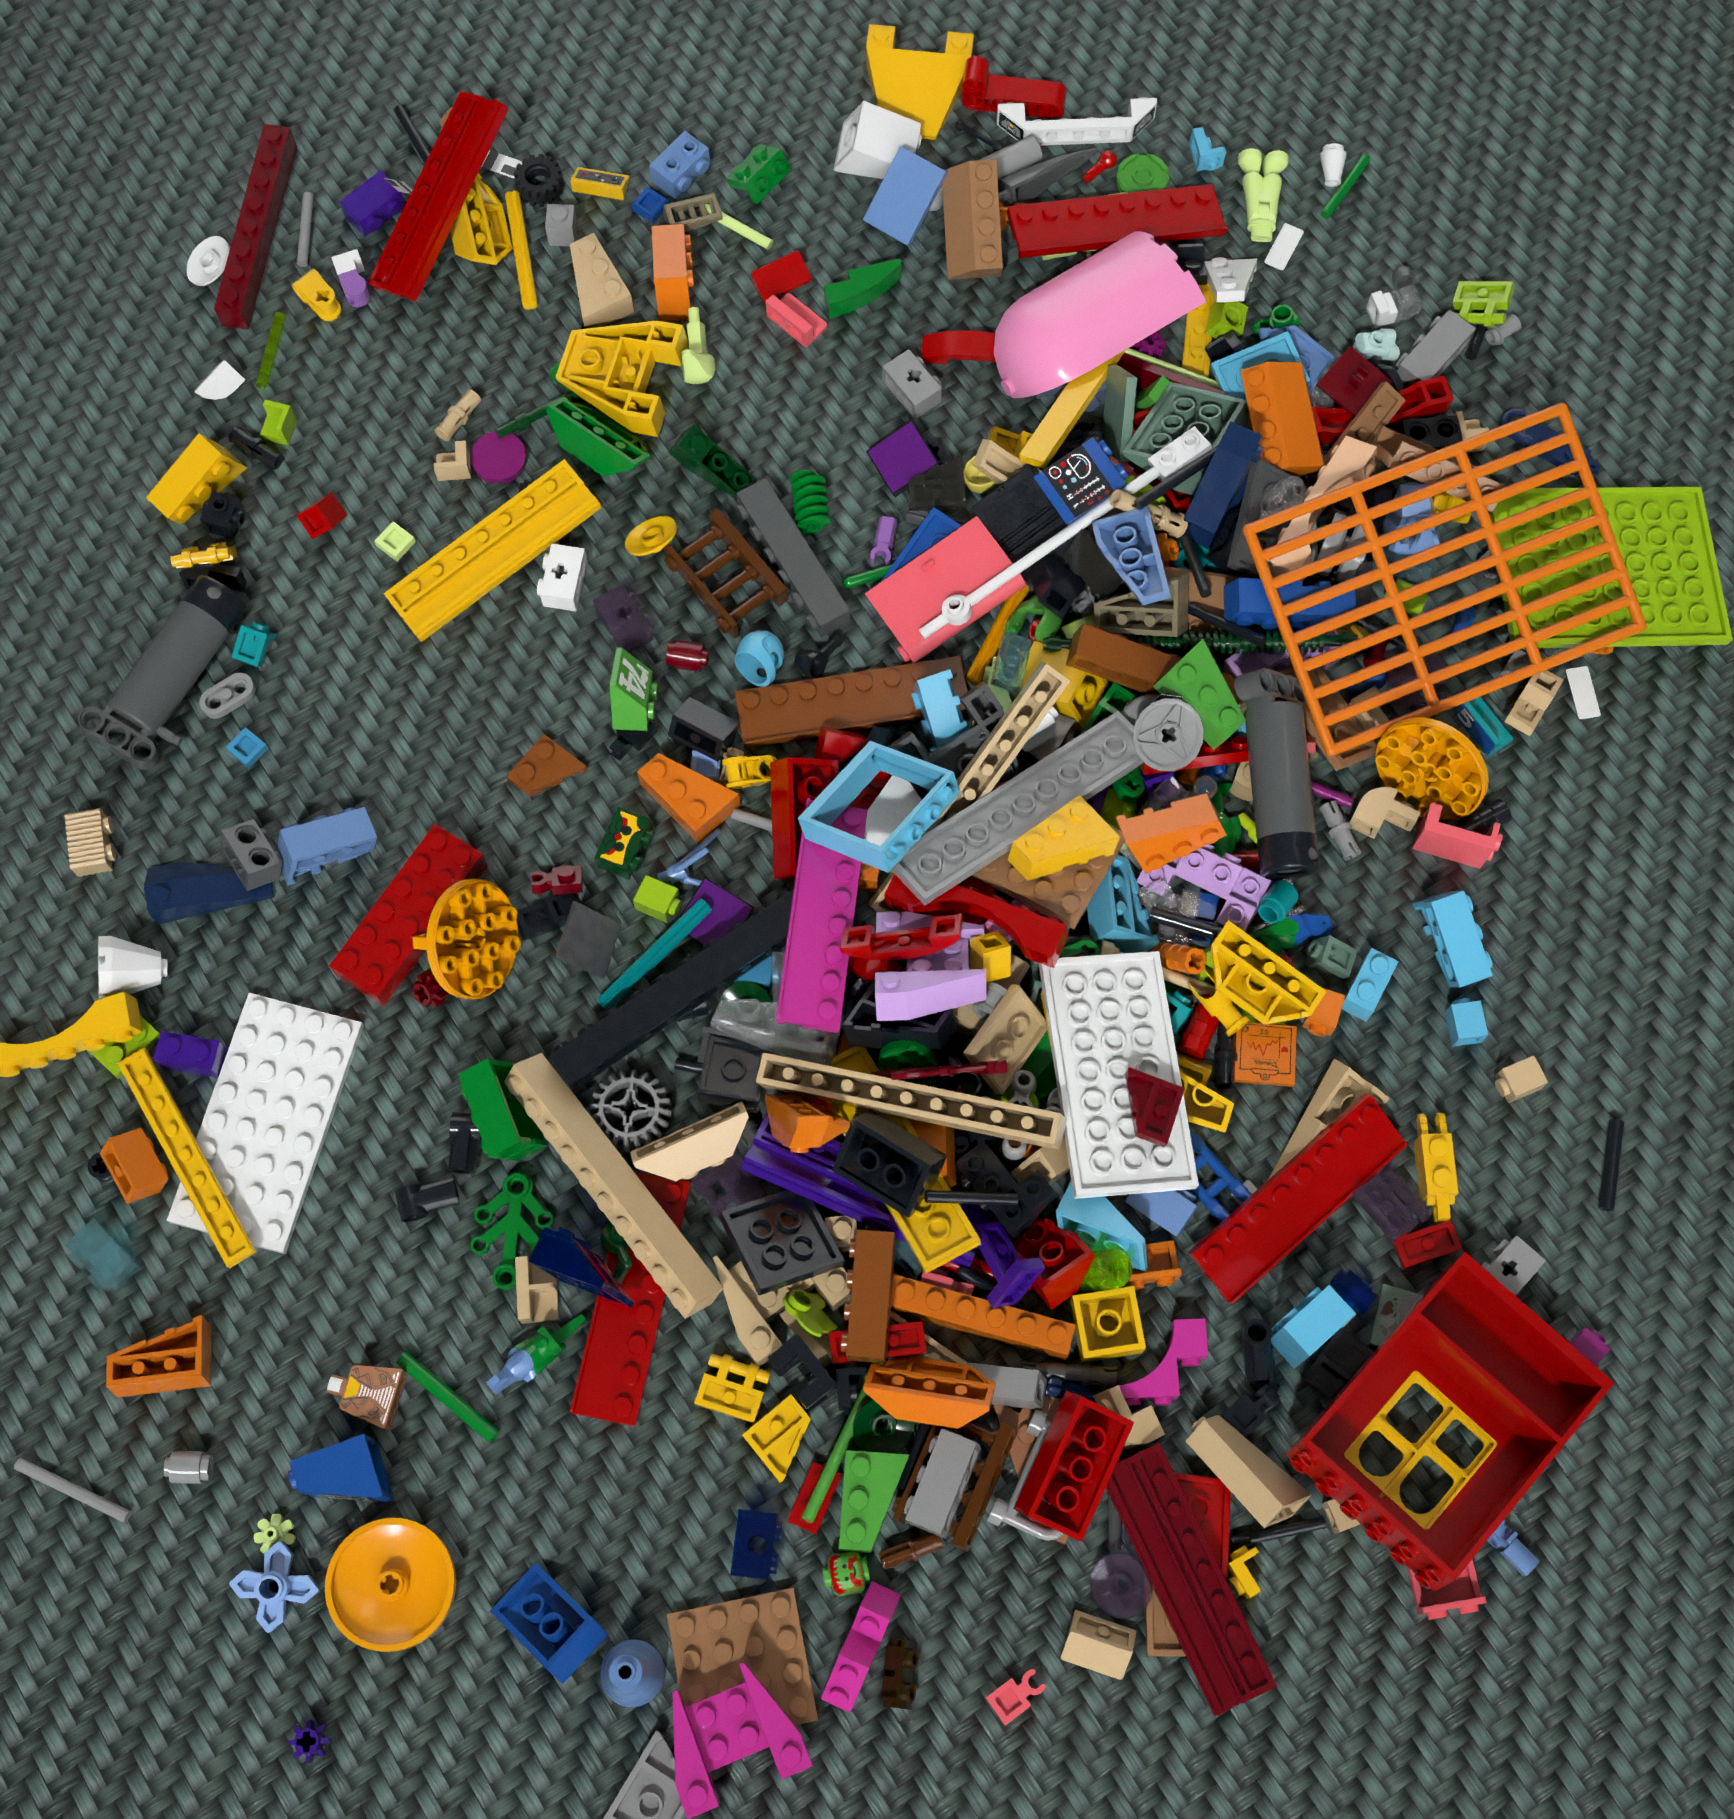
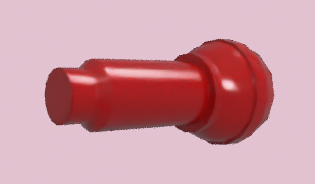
[1082,150,1117,184]

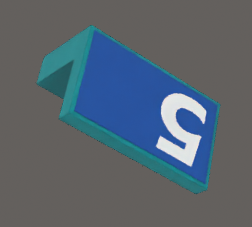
[1453,697,1514,758]

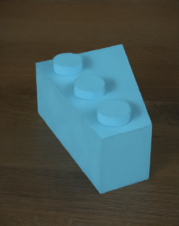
[911,669,968,754]
[1087,855,1160,953]
[1412,891,1493,988]

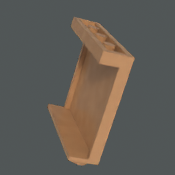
[1372,425,1506,513]

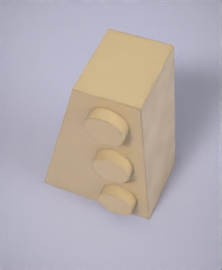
[570,233,634,329]

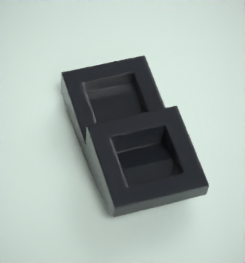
[179,565,247,592]
[517,893,576,941]

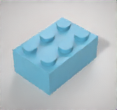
[1270,1285,1356,1369]

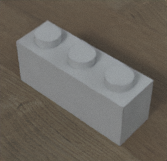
[1396,310,1476,387]
[904,1429,981,1539]

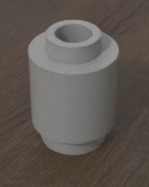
[164,1451,214,1484]

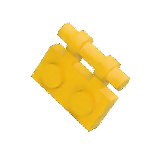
[170,542,237,568]
[694,1353,771,1424]

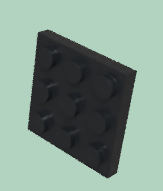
[719,1190,845,1296]

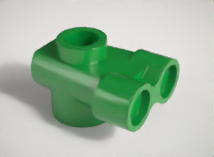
[1251,304,1301,338]

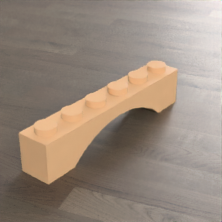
[1267,436,1377,583]

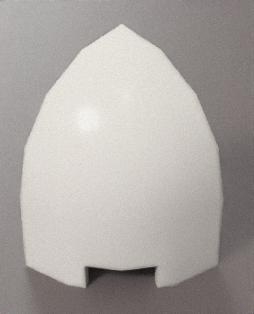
[195,360,245,400]

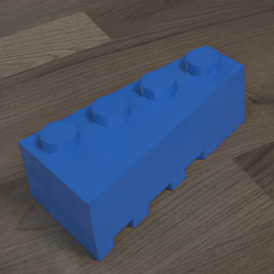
[1224,578,1356,635]

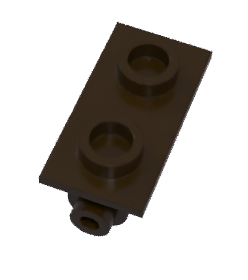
[881,1639,919,1710]

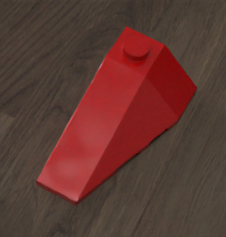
[988,1212,1095,1310]

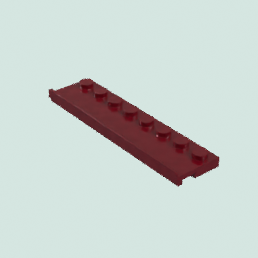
[1105,1443,1277,1716]

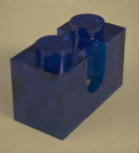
[730,1509,783,1581]

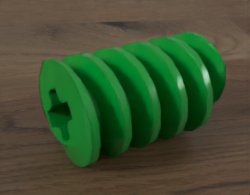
[790,470,831,534]

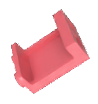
[1412,802,1503,869]
[1407,1559,1487,1620]

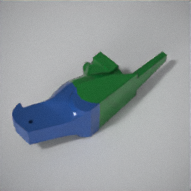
[1247,913,1333,955]

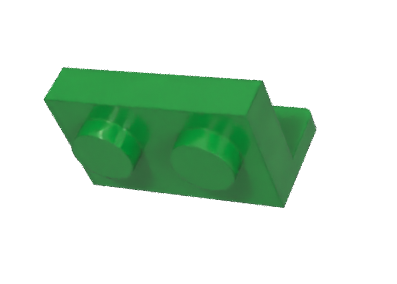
[726,144,791,204]

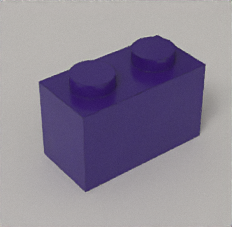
[339,170,405,237]
[153,1031,228,1078]

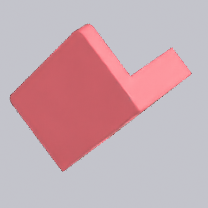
[766,293,827,348]

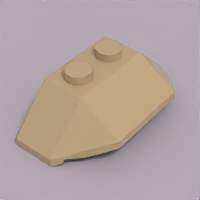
[630,1101,749,1181]

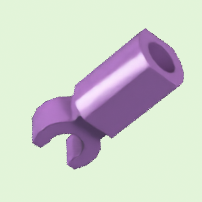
[870,516,898,566]

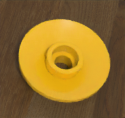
[625,516,677,556]

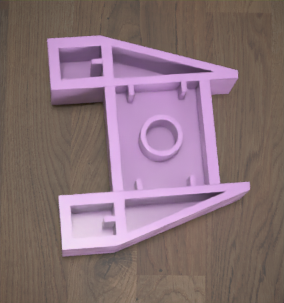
[875,911,987,1021]

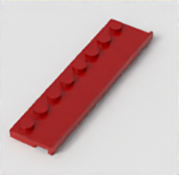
[367,91,508,302]
[1006,184,1228,258]
[1188,1093,1408,1304]
[570,1171,691,1427]

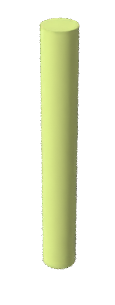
[704,204,773,250]

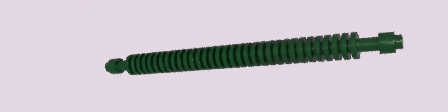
[1043,630,1359,654]

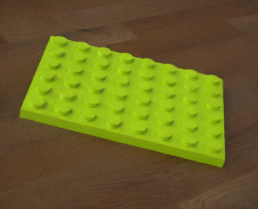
[1488,487,1733,649]

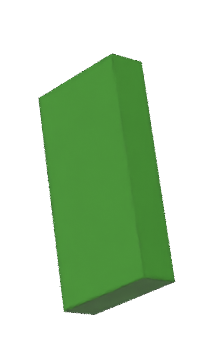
[1134,375,1170,414]

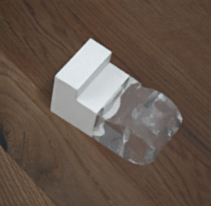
[1366,285,1423,328]

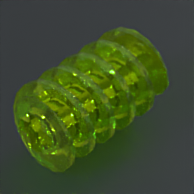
[1078,1248,1133,1291]

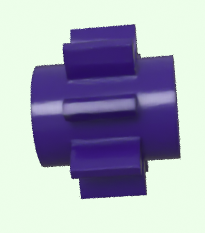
[288,1720,332,1763]

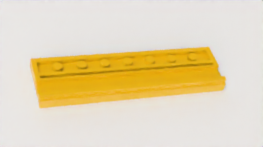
[383,459,601,642]

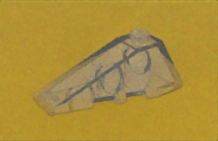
[710,998,845,1066]

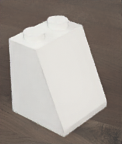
[833,101,922,179]

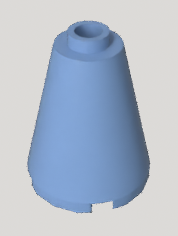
[600,1639,665,1707]

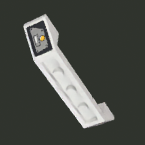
[996,97,1157,146]

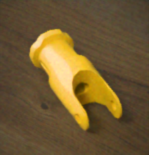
[1187,969,1250,1037]

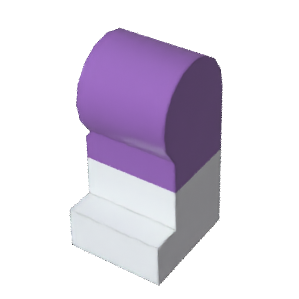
[331,249,370,308]

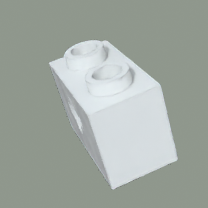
[537,543,588,611]

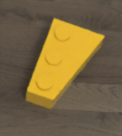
[146,433,247,525]
[1008,795,1120,881]

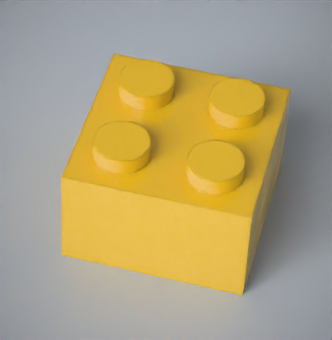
[1070,1286,1146,1363]

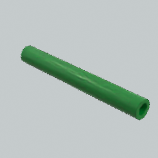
[396,1351,500,1443]

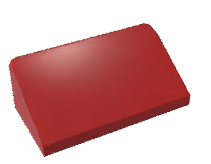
[751,250,812,304]

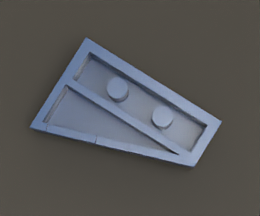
[276,807,377,886]

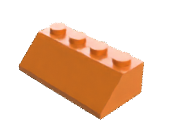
[1240,362,1325,477]

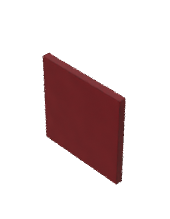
[1316,346,1392,417]

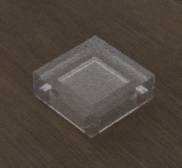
[1138,877,1178,914]

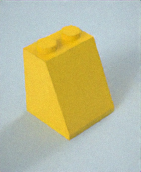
[1009,641,1110,732]

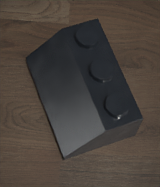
[832,1109,947,1218]

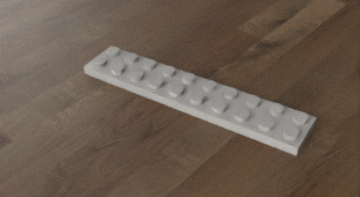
[891,711,1144,906]

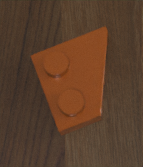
[506,734,587,797]

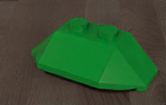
[546,396,651,476]

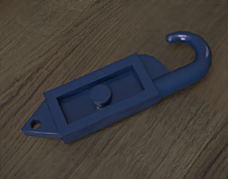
[1500,409,1600,477]

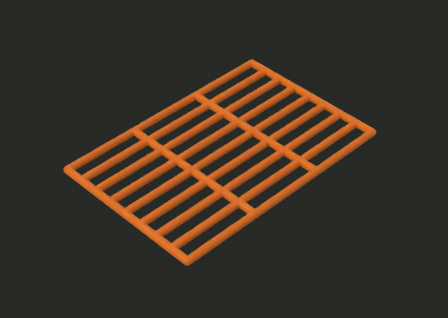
[1243,403,1647,757]

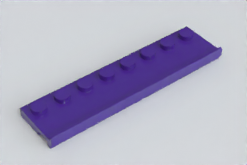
[741,1112,992,1268]

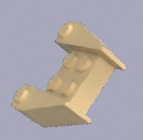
[713,1255,852,1367]

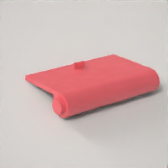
[865,516,1026,664]

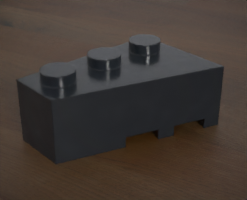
[843,980,958,1054]

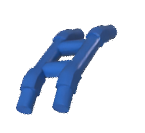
[1188,1123,1252,1222]

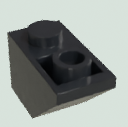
[1028,554,1089,619]

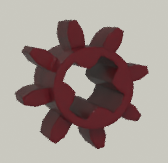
[413,970,450,1008]

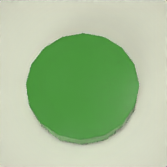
[1116,153,1170,193]

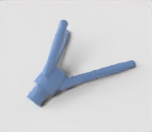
[657,828,721,887]

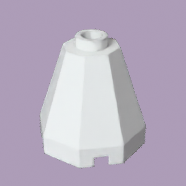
[98,936,167,999]

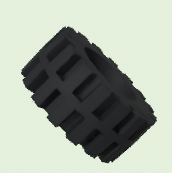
[514,154,564,207]

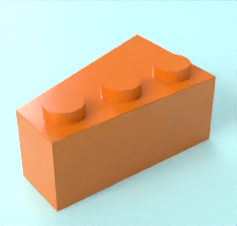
[651,224,694,322]
[637,753,741,843]

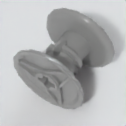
[1122,694,1204,771]

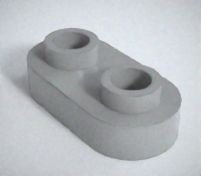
[199,673,256,719]

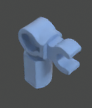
[1487,1520,1540,1576]

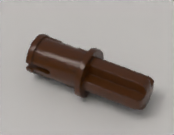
[879,1532,944,1569]

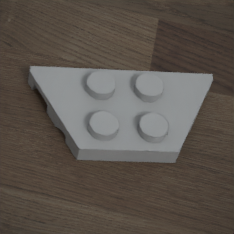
[603,1731,685,1819]

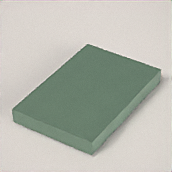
[1102,365,1137,462]

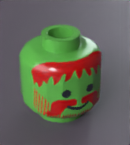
[822,1551,870,1597]

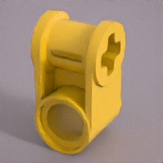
[291,268,342,321]
[722,755,777,790]

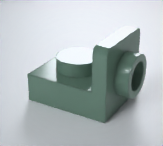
[1305,935,1358,979]

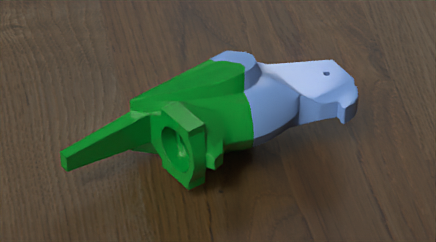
[486,1314,586,1395]

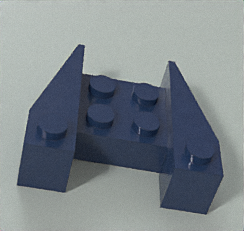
[1183,421,1265,549]

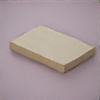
[963,984,1047,1095]

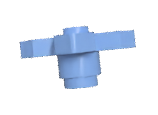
[229,1541,320,1633]

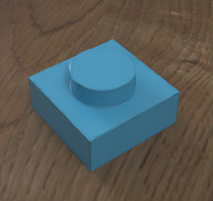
[225,727,269,769]

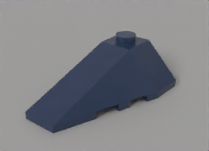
[144,862,274,924]

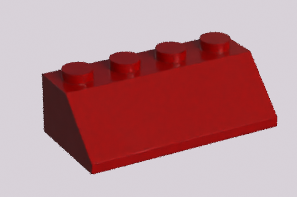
[770,757,839,879]
[1013,1390,1134,1542]

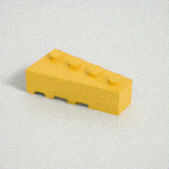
[1180,1071,1234,1133]

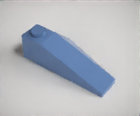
[1092,506,1171,606]

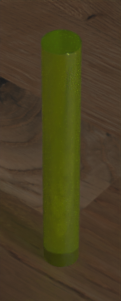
[256,312,286,389]

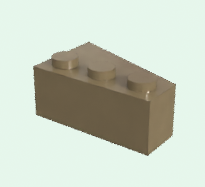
[1094,573,1189,637]

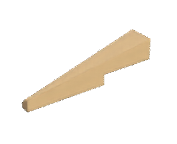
[1268,1059,1390,1180]

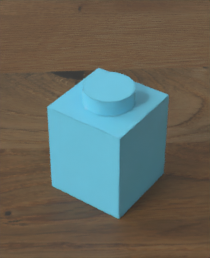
[1445,998,1488,1047]

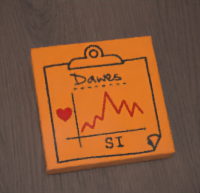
[1234,1022,1297,1087]

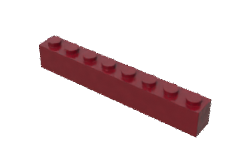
[214,124,297,330]

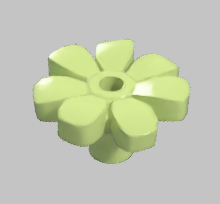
[254,1514,296,1553]

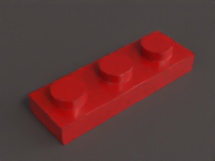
[829,1321,927,1366]

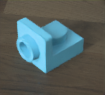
[1189,127,1226,171]

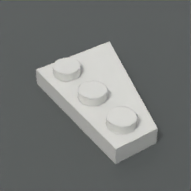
[1204,257,1257,302]

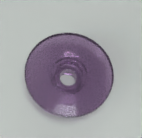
[1090,1553,1152,1619]

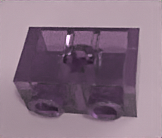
[593,584,654,653]

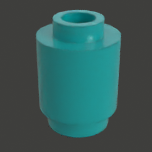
[1258,881,1299,924]

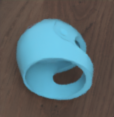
[734,630,784,687]

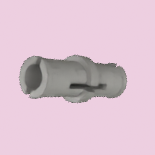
[1319,801,1361,861]

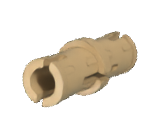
[434,389,481,442]

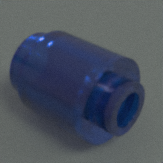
[1329,1269,1377,1314]

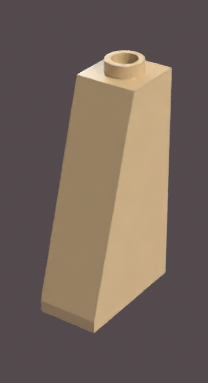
[1186,1415,1311,1528]

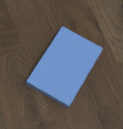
[863,146,948,246]

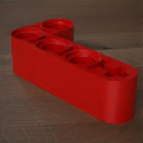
[962,56,1067,119]

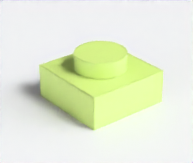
[374,522,416,562]

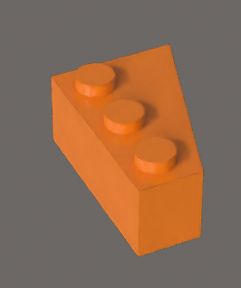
[1116,793,1227,874]
[106,1315,212,1398]

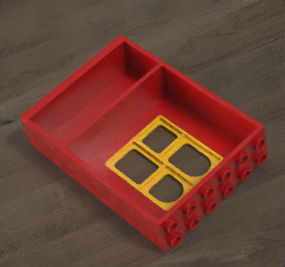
[1285,1252,1614,1591]

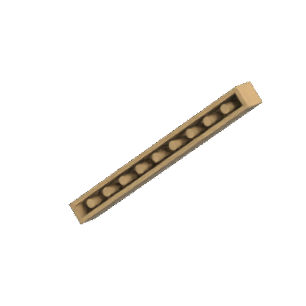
[868,662,1070,912]
[504,1053,723,1319]
[756,1053,1067,1150]

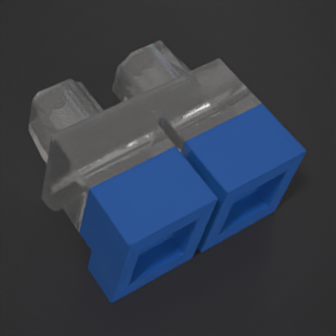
[1157,889,1219,950]

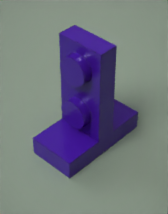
[974,1222,1045,1308]

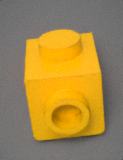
[1228,1545,1261,1599]

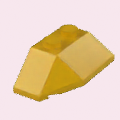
[450,173,513,265]
[1211,920,1327,1025]

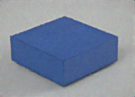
[631,187,669,224]

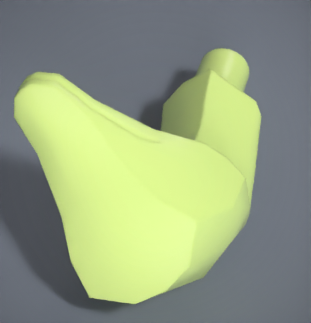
[681,307,715,384]

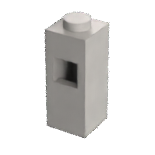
[967,1362,1047,1410]

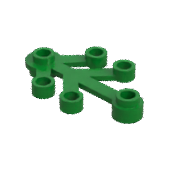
[470,1172,555,1291]

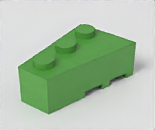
[1153,639,1246,750]
[839,1450,909,1553]

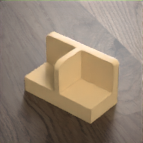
[515,1256,559,1324]

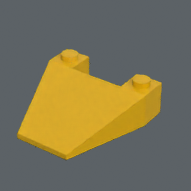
[866,24,974,140]
[555,321,689,437]

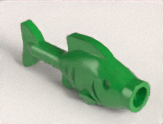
[1209,783,1241,856]

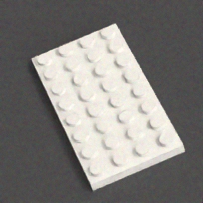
[1039,951,1199,1199]
[167,993,364,1254]

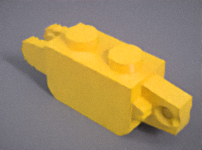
[1414,1113,1459,1222]

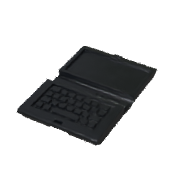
[971,465,1088,591]

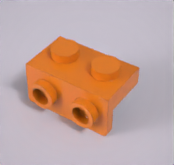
[1113,1240,1182,1290]

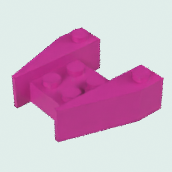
[672,1662,814,1819]

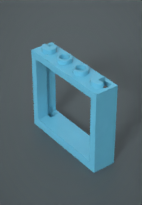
[798,741,960,873]

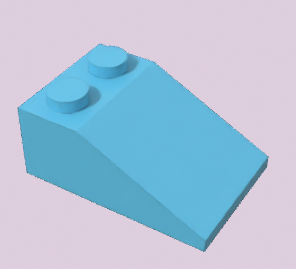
[1056,1182,1148,1273]

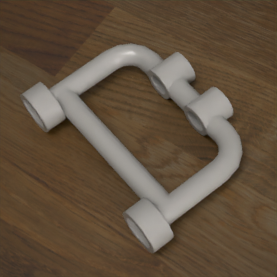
[987,1409,1064,1541]

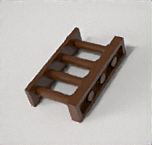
[664,508,788,639]
[892,1422,1017,1552]

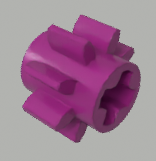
[1131,331,1166,360]

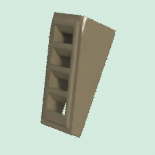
[663,193,723,233]

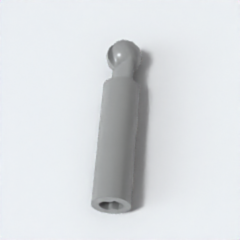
[929,135,1042,212]

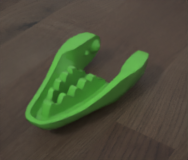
[1005,594,1063,642]

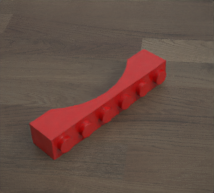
[1312,375,1454,445]
[884,873,1068,968]

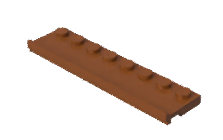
[735,656,968,748]

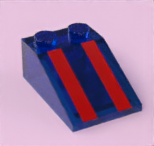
[528,1227,634,1308]

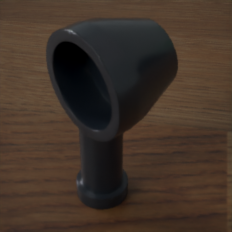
[795,634,843,679]

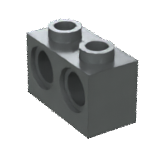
[220,819,283,891]

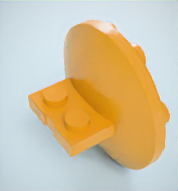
[1375,717,1489,820]
[412,879,521,1000]

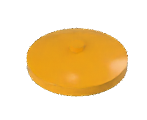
[325,1518,456,1652]

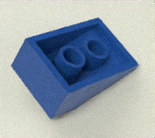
[490,1563,608,1684]

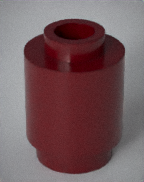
[666,640,709,672]

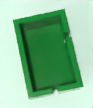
[458,1058,549,1161]

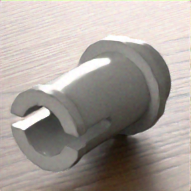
[1485,314,1521,345]

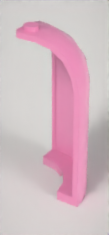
[993,231,1206,398]

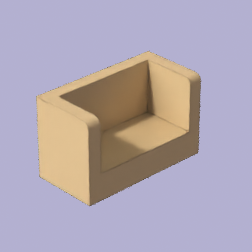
[1010,1137,1070,1185]

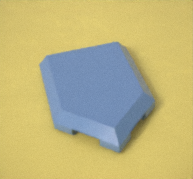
[1258,325,1338,400]

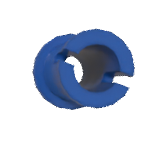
[1452,606,1477,643]

